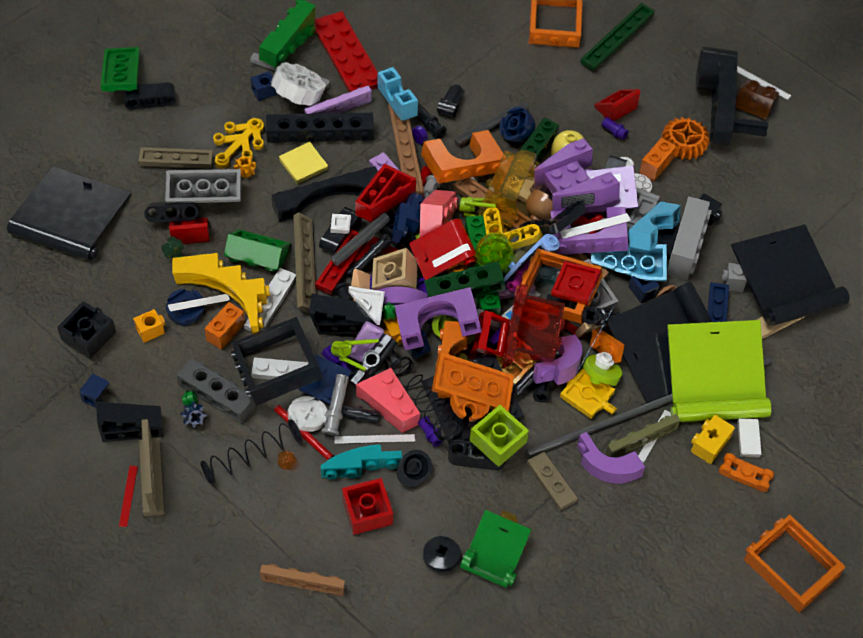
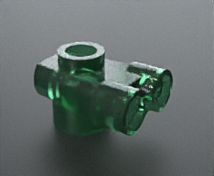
[161,236,184,259]

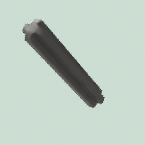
[331,213,390,266]

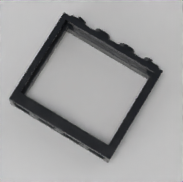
[231,317,323,406]

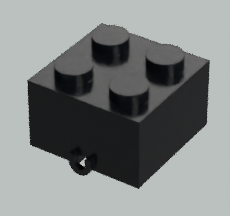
[57,301,116,359]

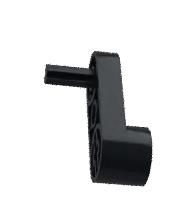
[696,46,768,146]

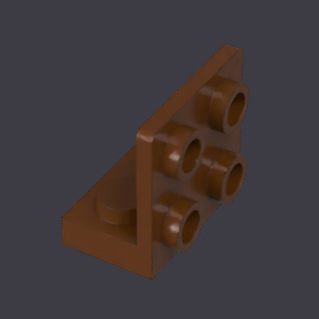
[736,80,779,119]

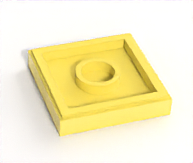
[279,142,328,184]

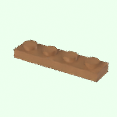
[260,564,345,596]

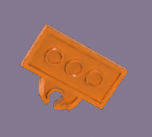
[432,352,514,422]

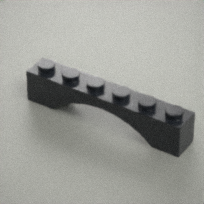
[271,166,378,222]

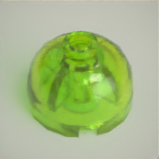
[475,232,514,270]

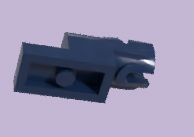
[392,194,425,243]

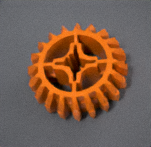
[661,117,710,160]

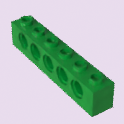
[465,215,501,315]

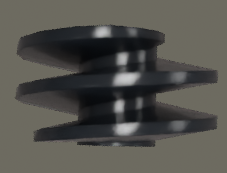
[423,536,461,573]

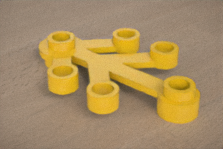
[213,118,264,169]

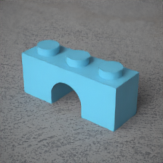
[378,67,418,121]

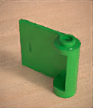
[460,510,532,588]

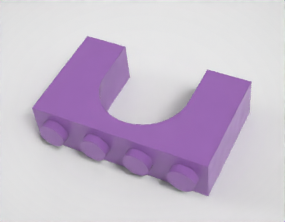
[551,206,628,255]
[395,287,482,351]

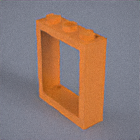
[529,0,582,48]
[515,248,603,324]
[744,515,846,613]

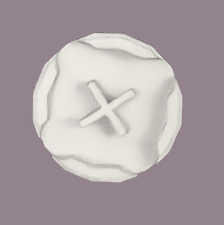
[287,396,327,432]

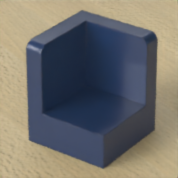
[629,276,659,303]
[79,373,109,409]

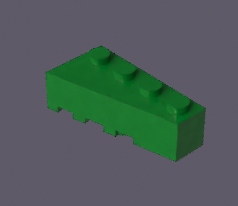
[259,0,316,68]

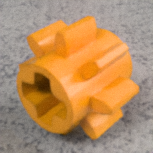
[234,156,256,178]

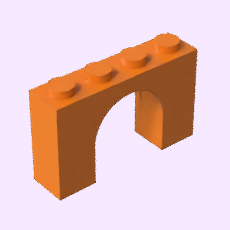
[421,130,507,184]

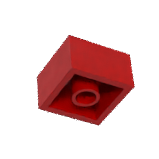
[342,478,393,535]

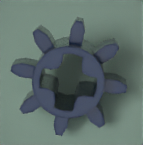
[180,401,207,428]

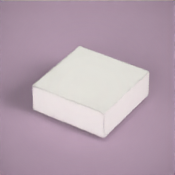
[331,214,351,234]

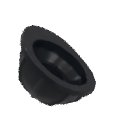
[396,449,432,487]

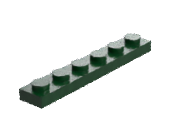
[580,3,655,72]

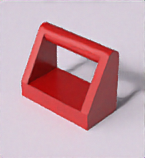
[472,311,510,358]

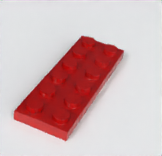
[315,11,378,92]

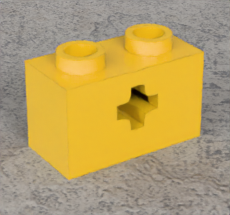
[691,415,735,464]

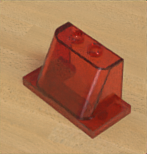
[501,284,565,370]

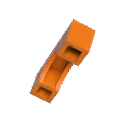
[436,321,469,398]

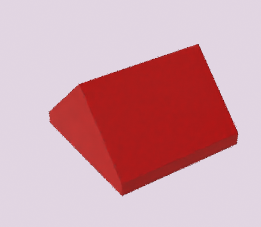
[594,89,641,121]
[169,217,210,245]

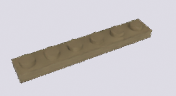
[294,212,316,314]

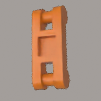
[718,453,774,492]

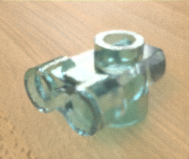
[535,265,561,282]

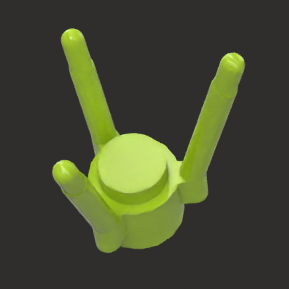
[459,197,496,217]
[331,339,379,371]

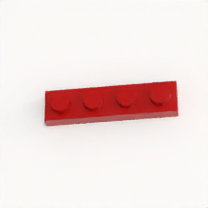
[315,230,368,295]

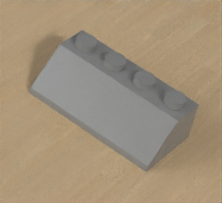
[165,169,242,203]

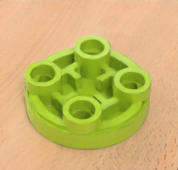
[583,354,622,386]

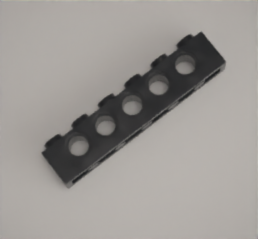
[266,112,374,143]

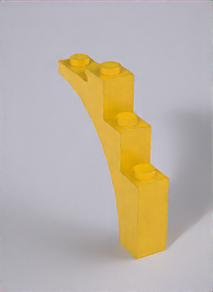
[172,253,270,334]

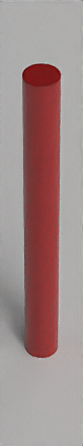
[274,405,334,460]

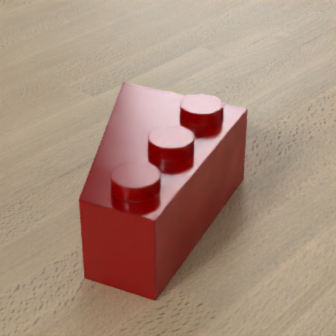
[355,163,416,222]

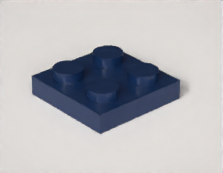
[298,354,352,405]

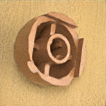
[526,189,553,220]

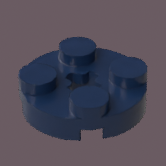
[166,289,205,327]

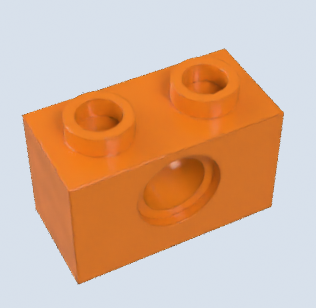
[639,137,676,181]
[204,302,245,350]

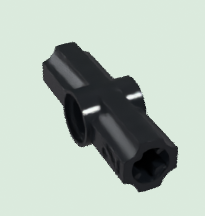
[349,333,398,386]

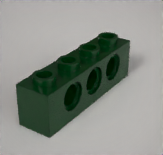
[508,117,560,181]
[424,261,506,298]

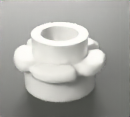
[595,352,614,370]

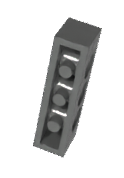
[177,358,256,424]

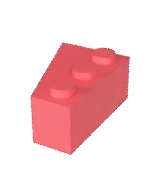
[420,190,459,237]
[356,368,420,433]

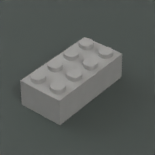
[667,196,712,281]

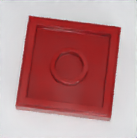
[551,261,601,305]

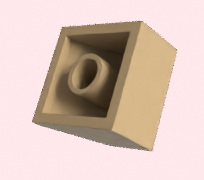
[372,248,417,290]

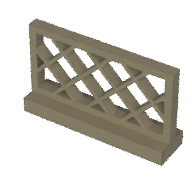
[139,419,165,517]

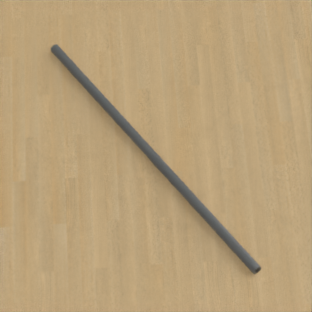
[526,357,771,457]

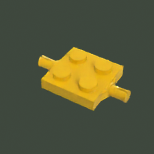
[560,369,617,419]

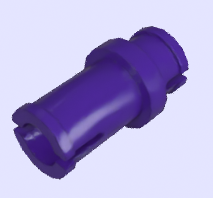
[601,117,629,140]
[418,416,443,447]

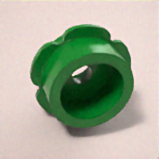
[382,302,397,321]
[182,390,198,406]

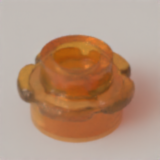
[277,451,297,470]

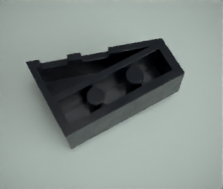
[309,294,376,334]
[97,402,163,442]

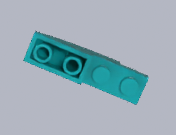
[321,444,402,480]

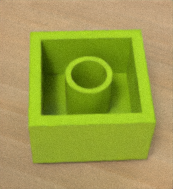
[470,405,529,467]

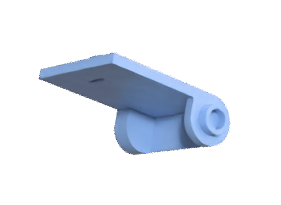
[504,234,559,282]

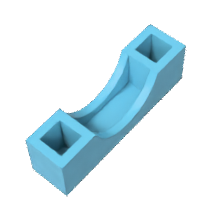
[628,201,681,251]

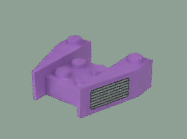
[534,138,620,211]

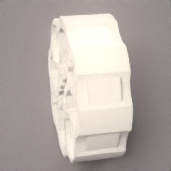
[271,63,326,106]

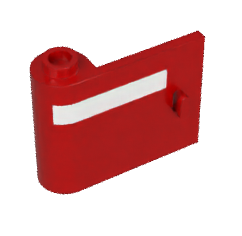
[409,219,479,280]

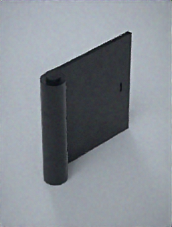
[7,166,131,261]
[731,224,850,326]
[606,281,712,403]

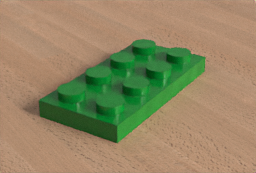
[100,47,140,92]

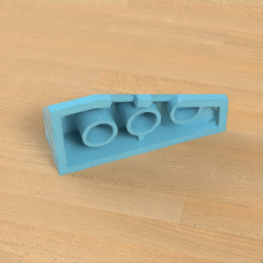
[591,244,667,281]

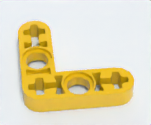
[483,207,542,255]

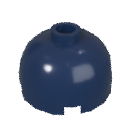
[500,107,536,143]

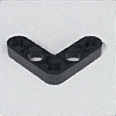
[519,201,587,236]

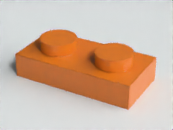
[590,328,624,363]

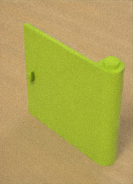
[667,320,771,422]

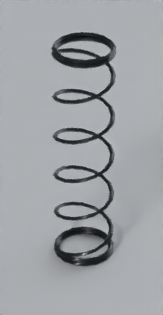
[390,356,460,441]
[200,419,302,485]

